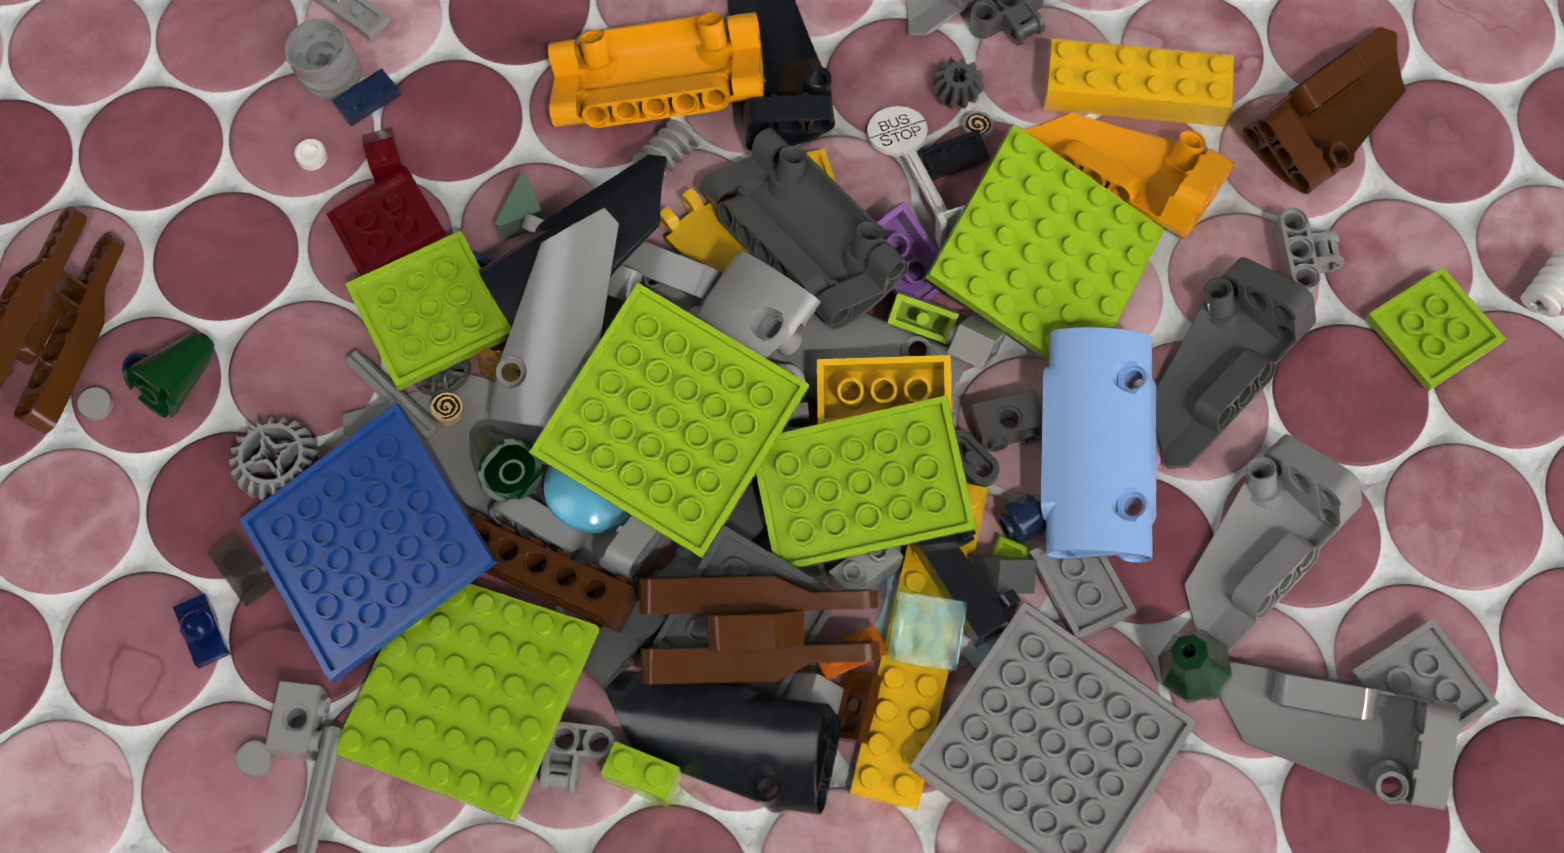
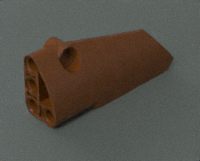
[1242,26,1406,194]

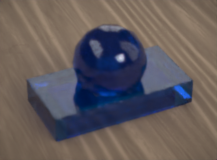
[173,593,230,669]

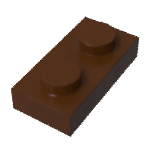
[838,671,883,744]

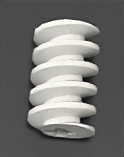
[1520,248,1564,317]

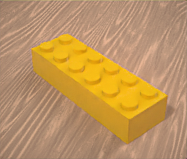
[1044,38,1234,127]

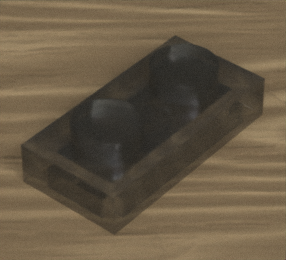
[207,534,274,607]

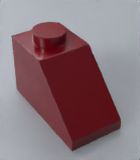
[362,127,404,183]

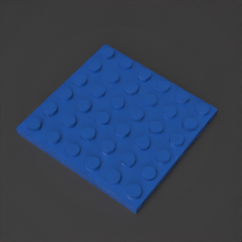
[239,403,498,683]

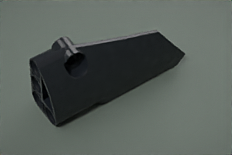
[727,0,835,151]
[605,675,841,815]

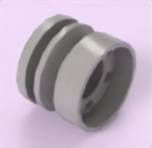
[284,18,362,100]

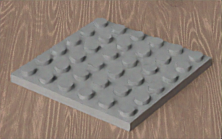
[908,601,1197,853]

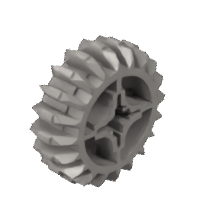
[229,416,320,502]

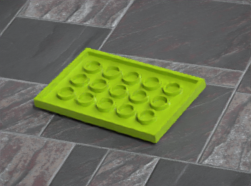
[756,395,977,568]

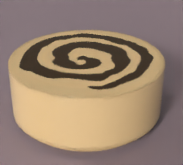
[430,392,464,426]

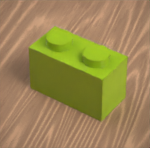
[887,290,959,344]
[601,741,682,808]

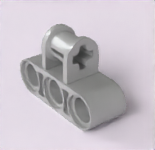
[1273,207,1345,294]
[540,722,615,793]

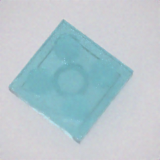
[887,591,967,671]

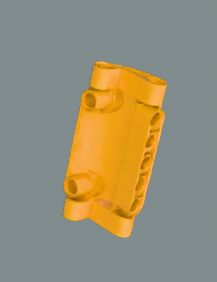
[548,12,764,128]

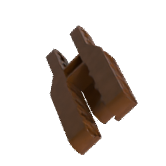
[0,206,124,434]
[639,574,880,684]

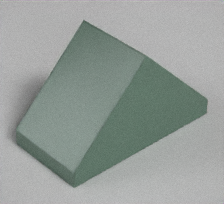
[495,173,544,241]

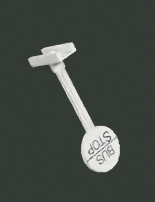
[867,106,965,251]

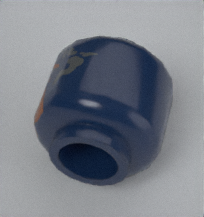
[998,494,1046,543]

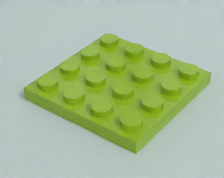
[345,230,511,392]

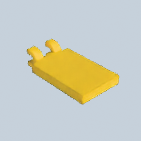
[660,187,751,274]

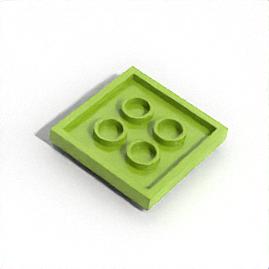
[1366,267,1506,392]

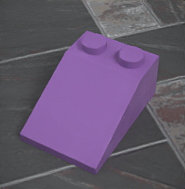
[874,202,942,301]

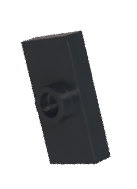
[921,129,989,181]

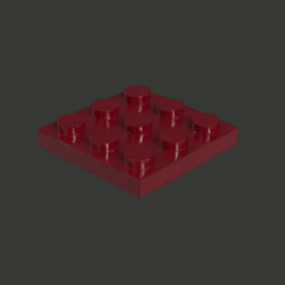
[327,166,447,276]

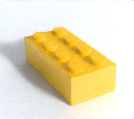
[817,355,953,424]

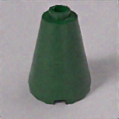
[123,332,215,418]
[472,426,543,502]

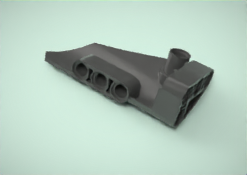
[1156,257,1316,469]

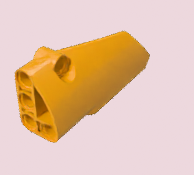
[1022,113,1235,239]

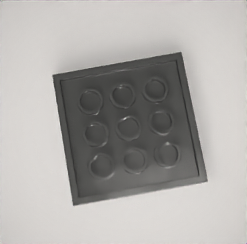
[653,525,834,698]

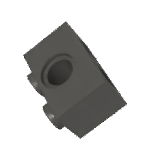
[969,389,1042,452]

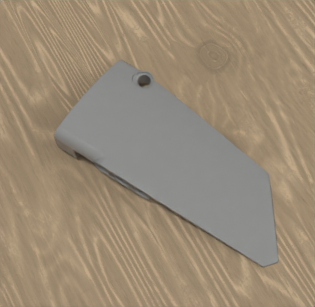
[343,374,669,588]

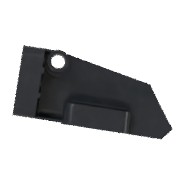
[478,154,668,328]

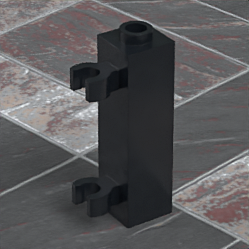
[912,530,1020,648]

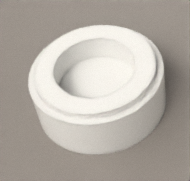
[294,139,327,170]

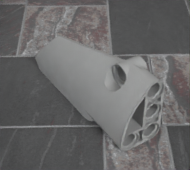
[1219,661,1460,810]

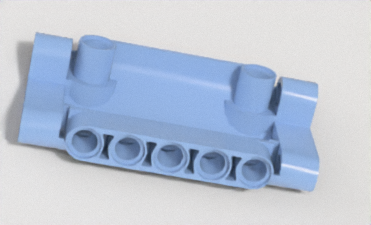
[1041,327,1157,563]

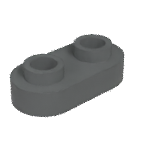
[955,430,1000,487]

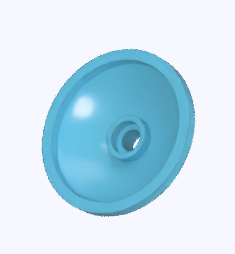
[543,466,631,533]

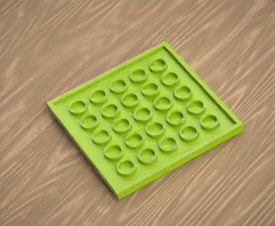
[925,124,1165,361]
[529,282,810,559]
[336,583,600,822]

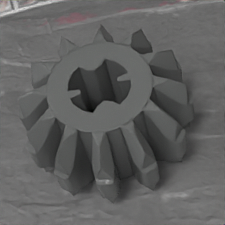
[932,56,984,110]

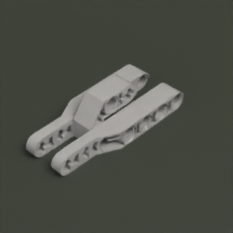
[521,213,722,331]

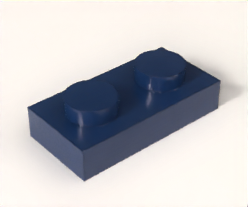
[332,69,401,127]

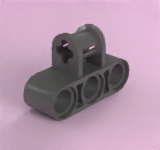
[969,0,1045,46]

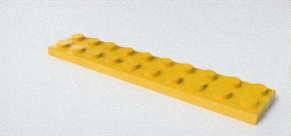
[850,483,989,811]

